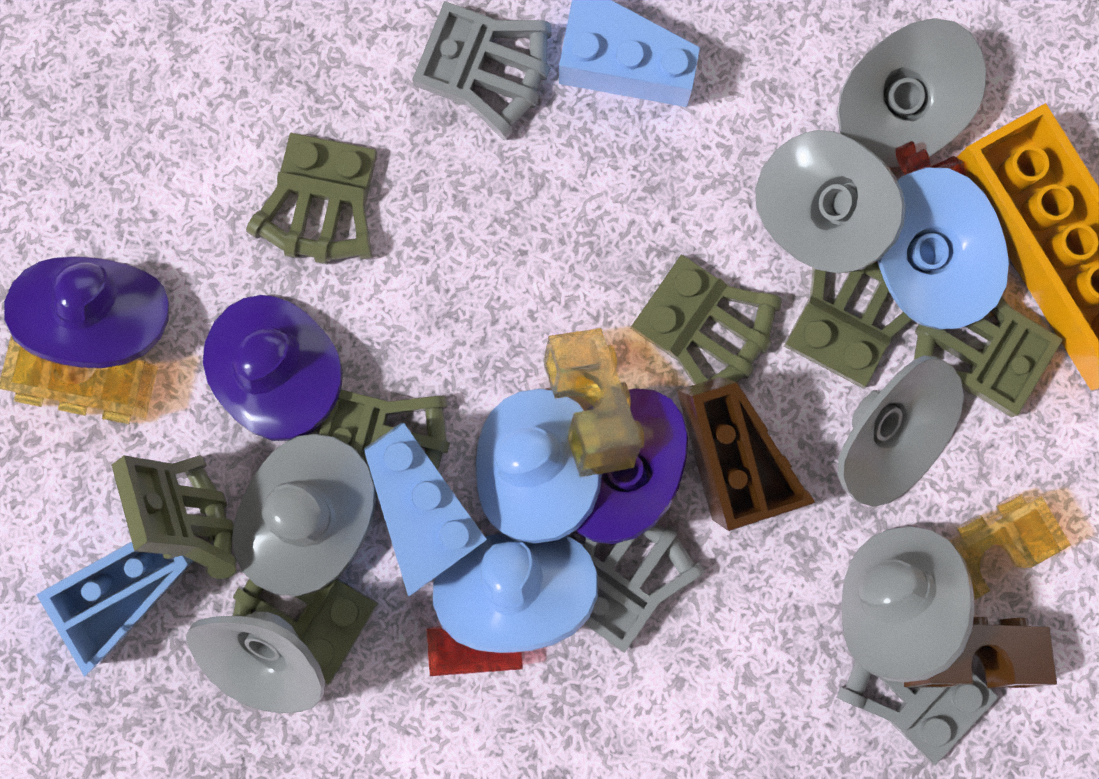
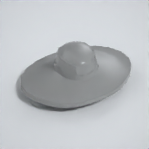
[837,18,986,167]
[755,130,906,274]
[837,356,964,507]
[232,434,376,596]
[842,526,975,683]
[186,611,325,713]

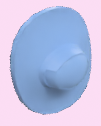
[877,168,1009,330]
[476,389,602,543]
[433,533,598,653]

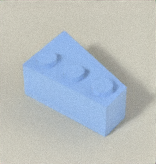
[559,0,700,107]
[364,423,487,597]
[36,542,194,677]

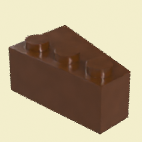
[677,377,816,531]

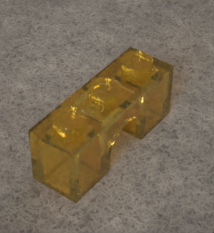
[543,328,644,477]
[0,336,158,425]
[949,493,1071,600]

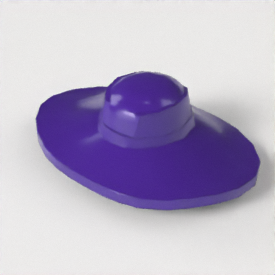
[4,256,169,368]
[203,295,343,441]
[576,388,688,544]

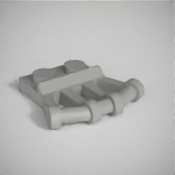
[412,1,551,140]
[584,523,705,653]
[836,661,998,765]

